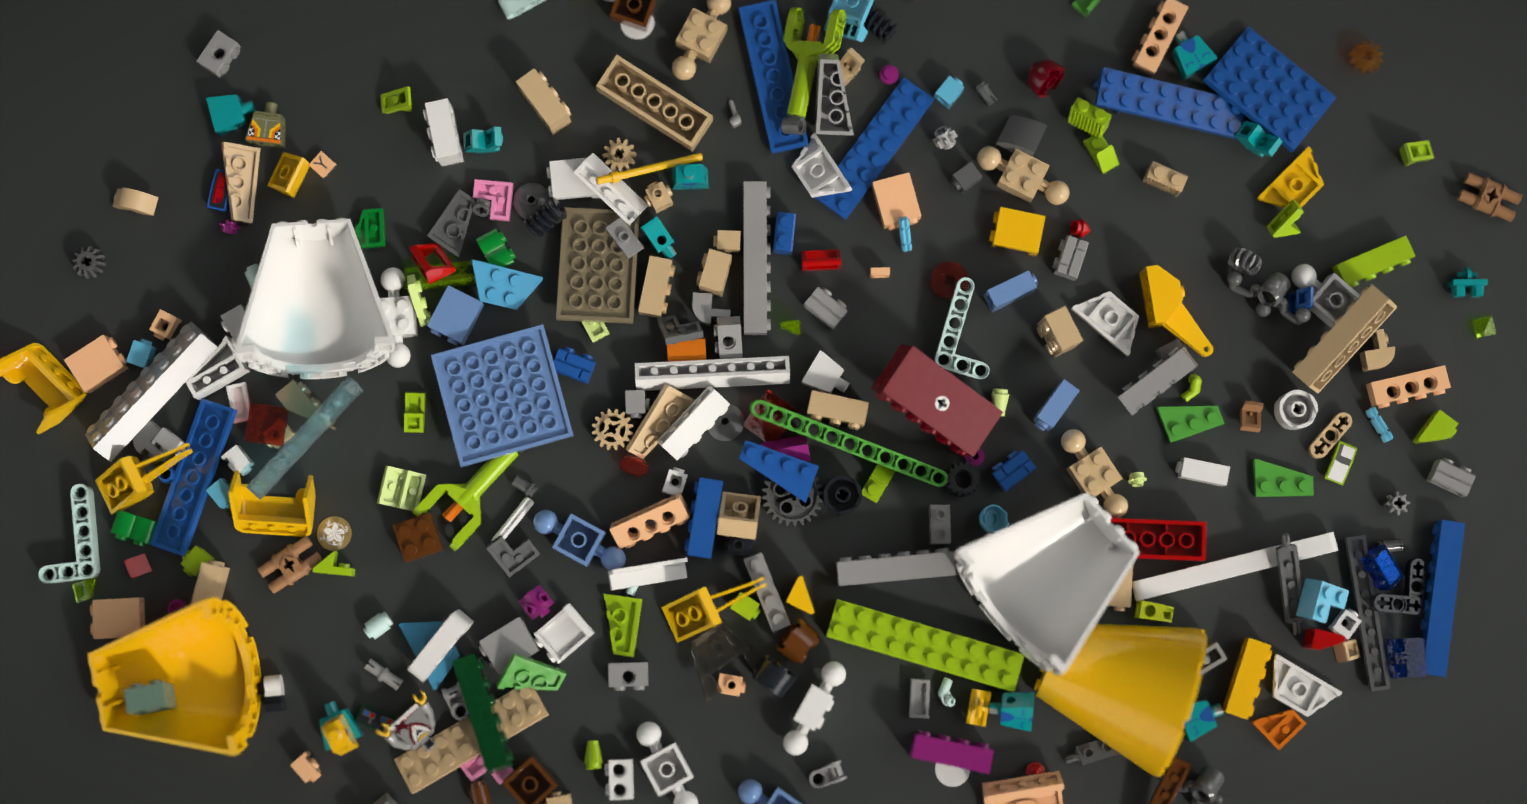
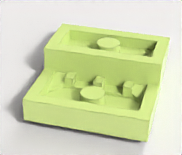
[377,466,426,511]

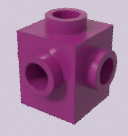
[519,585,554,620]

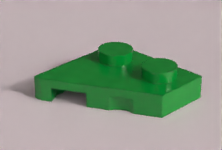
[354,208,386,249]

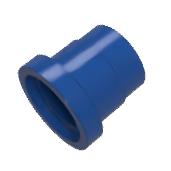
[158,466,176,484]

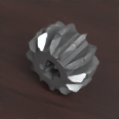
[72,246,106,279]
[1228,247,1262,276]

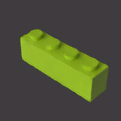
[1332,236,1415,288]

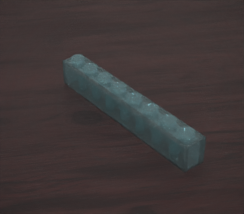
[246,377,363,500]

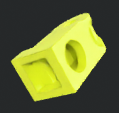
[1134,601,1174,623]

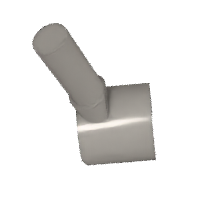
[729,100,741,128]

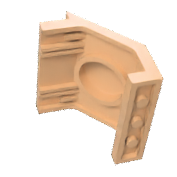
[982,771,1064,804]

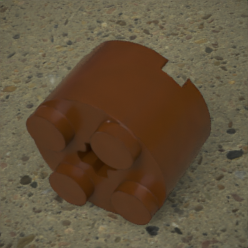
[776,618,820,664]

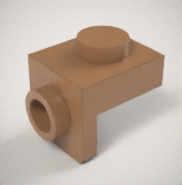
[1240,401,1263,432]

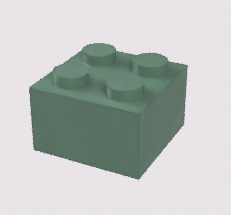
[124,680,177,715]

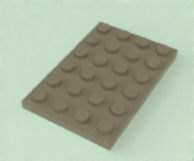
[556,207,640,324]

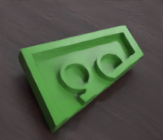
[1156,406,1225,443]
[1253,458,1314,497]
[496,652,566,691]

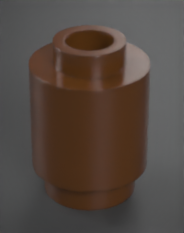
[468,780,492,804]

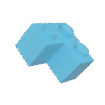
[1296,578,1349,623]

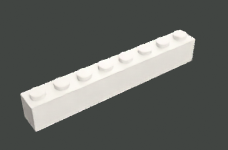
[635,356,790,391]

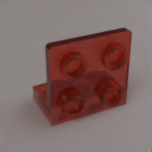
[743,389,800,442]
[244,403,289,446]

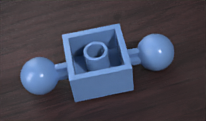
[533,510,626,571]
[738,779,803,804]

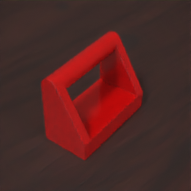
[409,243,456,284]
[801,249,841,271]
[1302,629,1346,650]

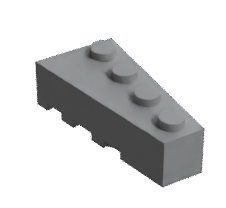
[1118,347,1198,416]

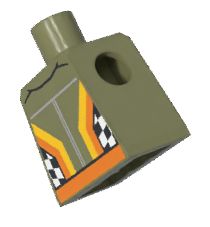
[245,102,286,149]

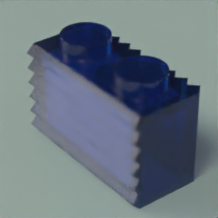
[1361,545,1405,591]

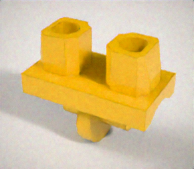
[966,689,992,727]

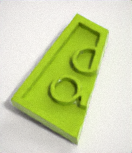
[604,594,643,657]

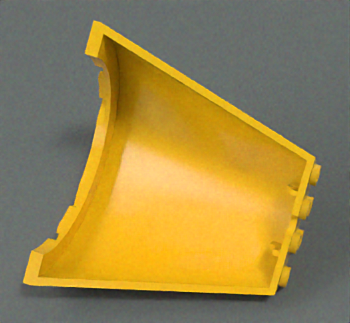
[88,598,262,756]
[1034,623,1207,778]

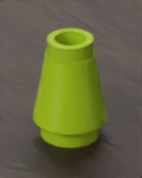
[584,741,603,770]

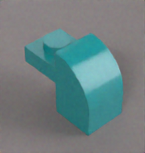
[1235,121,1283,157]
[463,127,503,153]

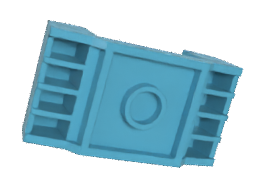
[824,0,874,42]

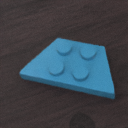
[471,259,543,310]
[399,621,461,690]

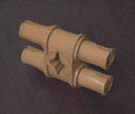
[1457,172,1522,222]
[257,536,323,594]

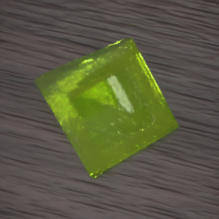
[1473,316,1497,339]
[780,320,801,335]
[72,578,96,603]

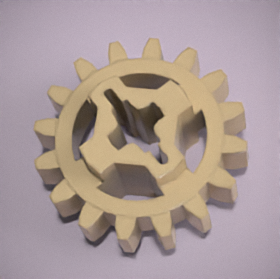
[592,409,633,450]

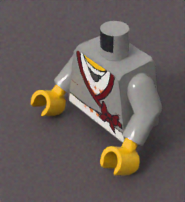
[376,690,436,752]

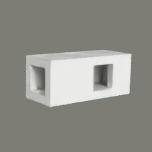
[1176,458,1230,487]

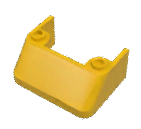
[0,343,87,434]
[228,470,316,537]

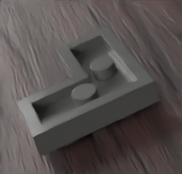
[657,315,703,345]
[485,535,540,578]

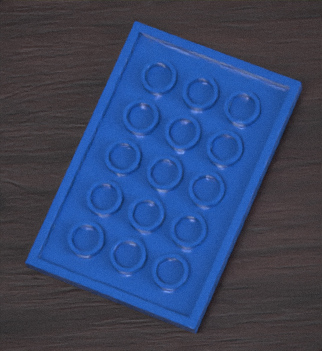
[1203,27,1337,153]

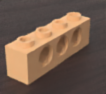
[1132,0,1188,77]
[1366,365,1451,409]
[609,492,690,549]

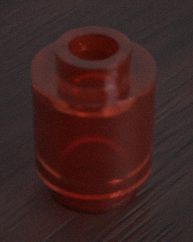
[620,454,650,478]

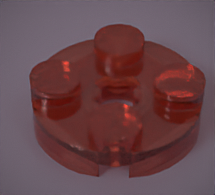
[930,262,969,300]

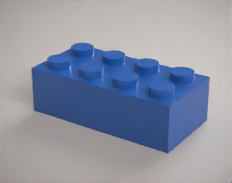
[684,478,723,559]

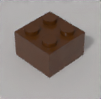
[610,0,657,32]
[393,513,445,563]
[502,755,559,804]

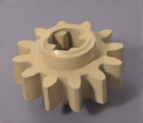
[603,138,637,172]

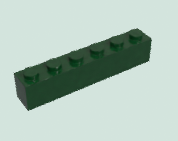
[452,653,514,774]

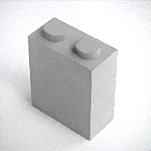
[479,617,540,675]

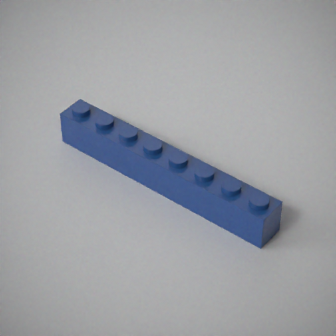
[1415,520,1465,677]

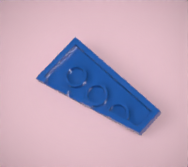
[739,440,819,503]

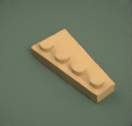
[221,142,261,224]

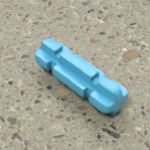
[898,216,912,252]
[1365,407,1393,443]

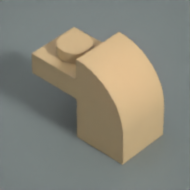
[840,48,865,87]
[113,187,158,216]
[1360,329,1395,372]

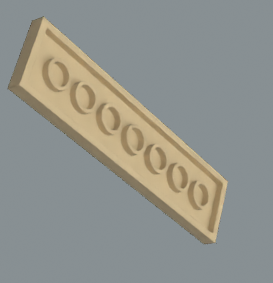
[394,688,549,794]

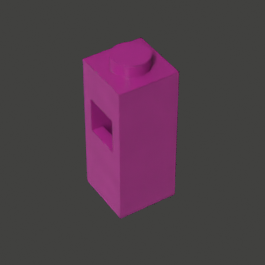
[760,435,811,461]

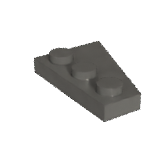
[427,189,475,258]

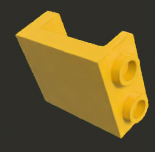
[989,207,1046,256]

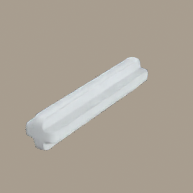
[492,497,534,541]

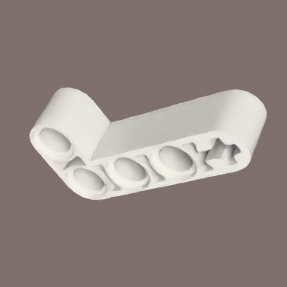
[408,609,474,682]

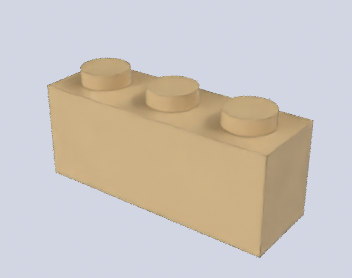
[638,256,676,318]

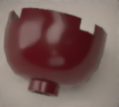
[1028,59,1065,98]

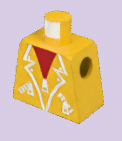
[321,713,359,755]

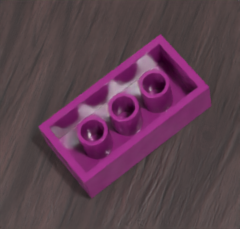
[909,730,994,774]

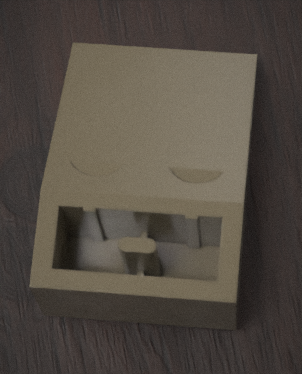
[275,380,336,430]

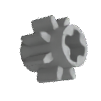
[933,126,957,150]
[1384,491,1410,516]

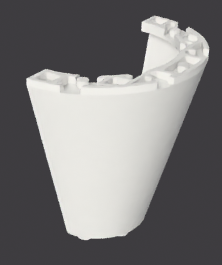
[235,218,395,379]
[955,493,1140,675]

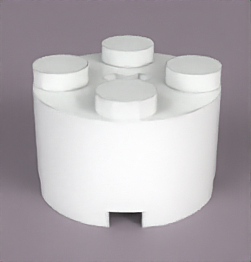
[1274,390,1318,430]

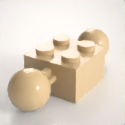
[672,0,731,80]
[977,146,1069,205]
[1061,429,1128,518]

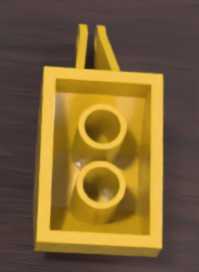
[1140,265,1214,357]
[95,443,193,515]
[661,577,768,643]

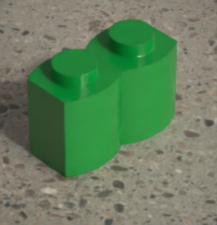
[476,228,516,268]
[111,510,157,546]

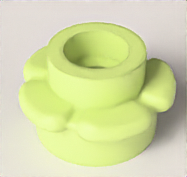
[1128,472,1147,487]

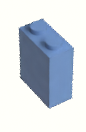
[983,270,1038,312]
[427,285,484,346]
[1033,379,1080,431]

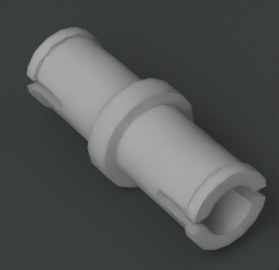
[364,658,403,690]

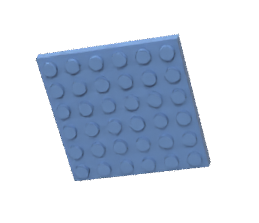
[431,324,574,467]

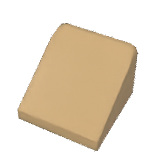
[1333,638,1361,663]

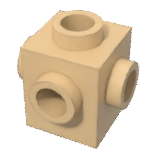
[644,181,673,214]

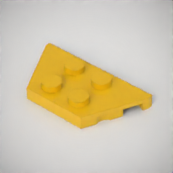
[1257,146,1324,208]

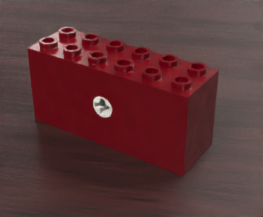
[871,344,1003,457]

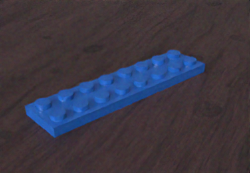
[738,0,809,154]
[1095,67,1244,140]
[815,77,934,221]
[150,398,238,556]

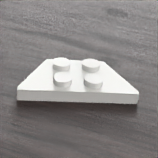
[792,133,853,197]
[1071,291,1139,357]
[1272,654,1342,717]

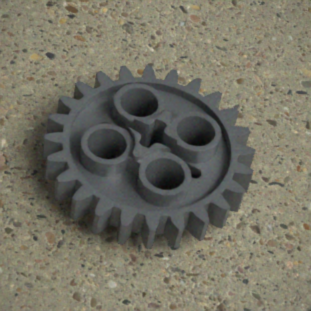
[762,477,824,527]

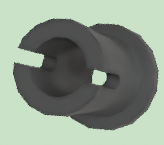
[975,81,998,107]
[512,475,538,497]
[1376,539,1403,555]

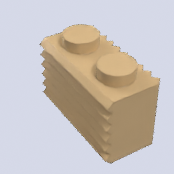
[1143,161,1188,196]

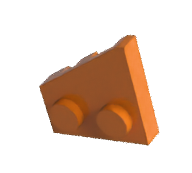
[1251,709,1307,750]

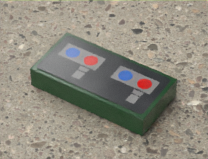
[355,704,400,733]

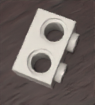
[605,758,634,800]

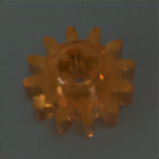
[1349,40,1384,75]

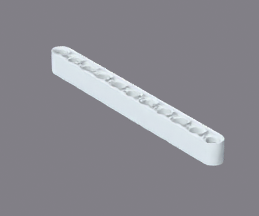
[1132,532,1338,601]

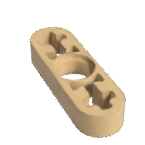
[1308,412,1352,459]

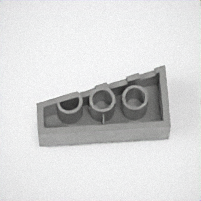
[814,54,854,135]

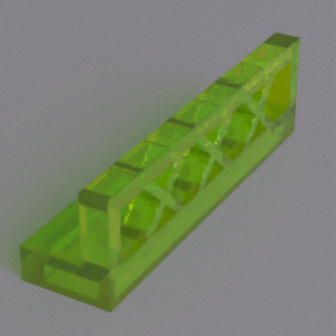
[404,259,481,292]

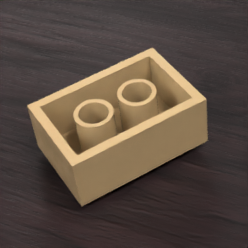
[516,68,571,135]
[1037,306,1083,358]
[806,390,869,431]

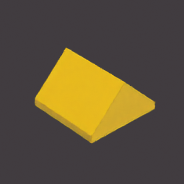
[267,152,310,198]
[786,576,815,614]

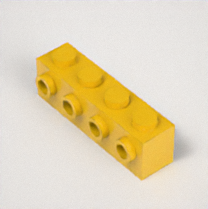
[1222,638,1272,720]

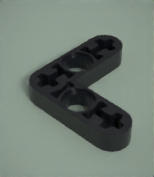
[1369,558,1426,615]

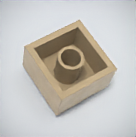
[696,249,732,297]
[717,491,761,540]

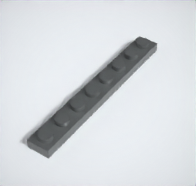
[1345,535,1391,692]

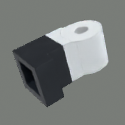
[264,674,287,712]

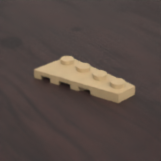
[626,383,695,459]

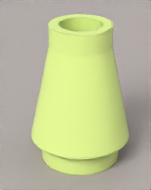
[991,388,1010,416]

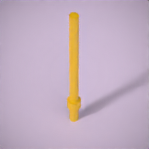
[595,153,703,185]

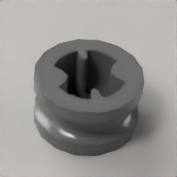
[473,198,491,217]

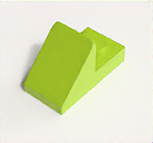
[381,86,412,114]
[1083,135,1119,174]
[1399,140,1434,166]
[1267,199,1304,238]
[862,464,895,504]
[313,551,355,577]

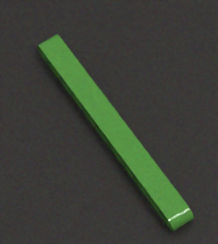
[749,400,948,487]

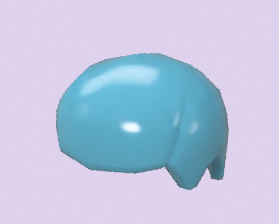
[979,504,1010,534]

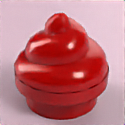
[1070,219,1091,238]
[1025,762,1045,776]

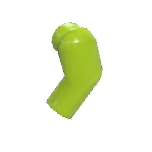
[1181,374,1202,402]

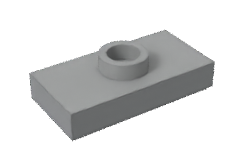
[606,217,644,259]
[909,678,930,719]

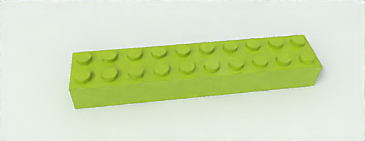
[826,599,1024,692]

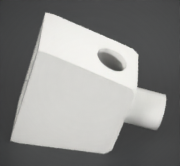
[801,350,850,394]

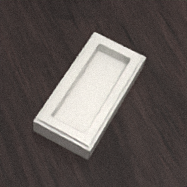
[226,382,253,424]

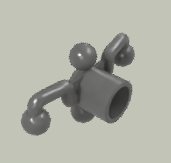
[1227,271,1311,326]
[1159,766,1225,804]

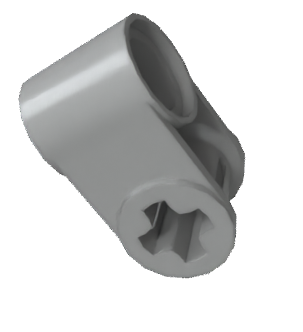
[442,682,469,720]
[808,759,847,788]

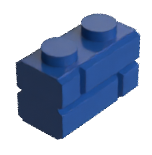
[773,212,796,255]
[554,346,596,384]
[991,450,1036,492]

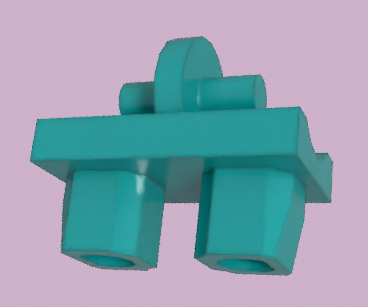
[1447,267,1488,298]

